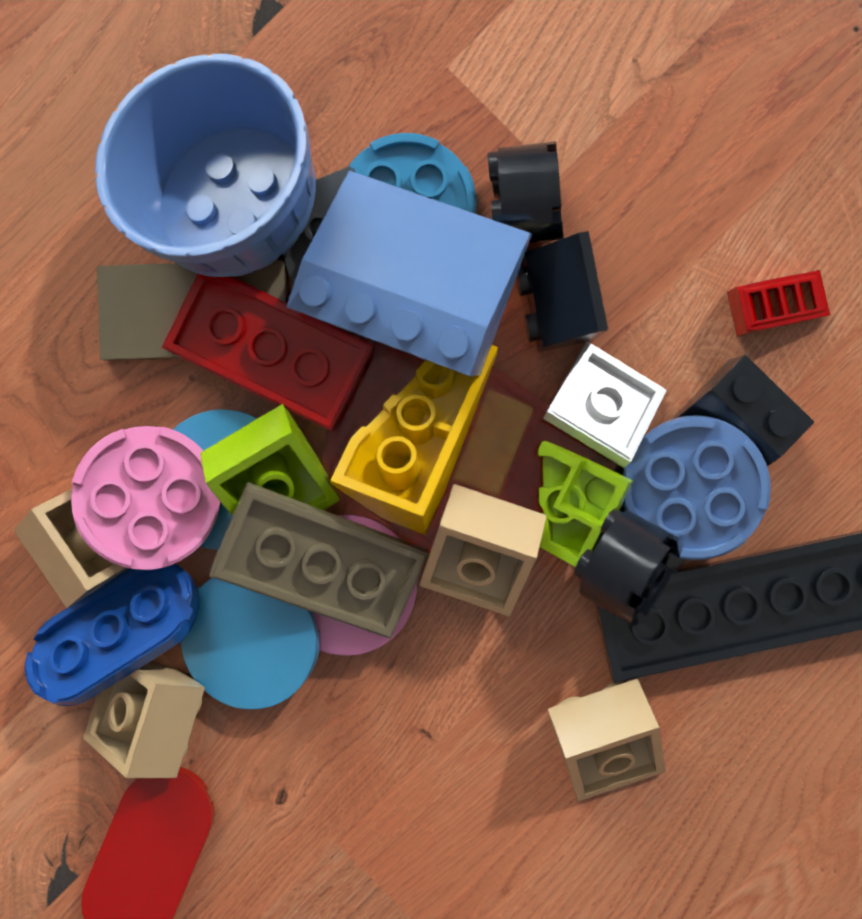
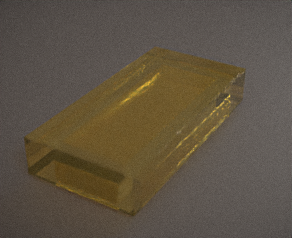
[453,389,534,496]

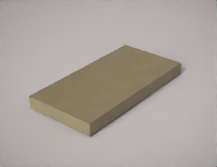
[97,260,288,361]
[210,482,429,639]

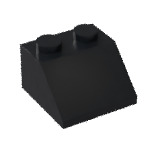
[516,231,608,352]
[672,355,814,467]

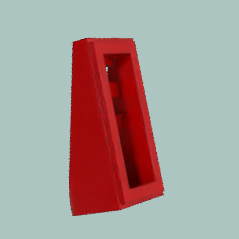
[727,270,830,337]

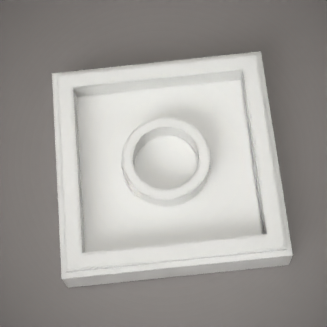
[543,342,667,468]

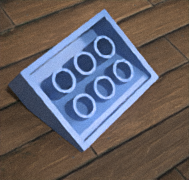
[287,171,532,376]

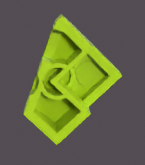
[538,441,633,567]

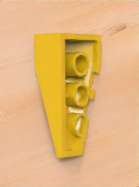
[330,345,498,535]

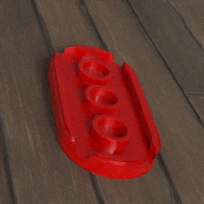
[81,767,215,919]

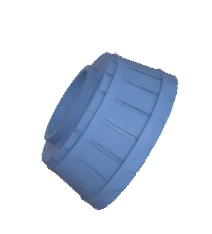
[95,54,316,277]

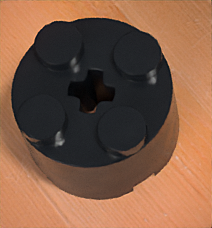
[488,141,564,244]
[574,508,683,626]

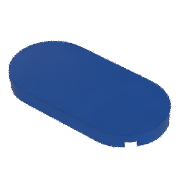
[25,564,200,706]

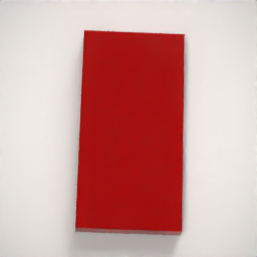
[161,274,375,432]

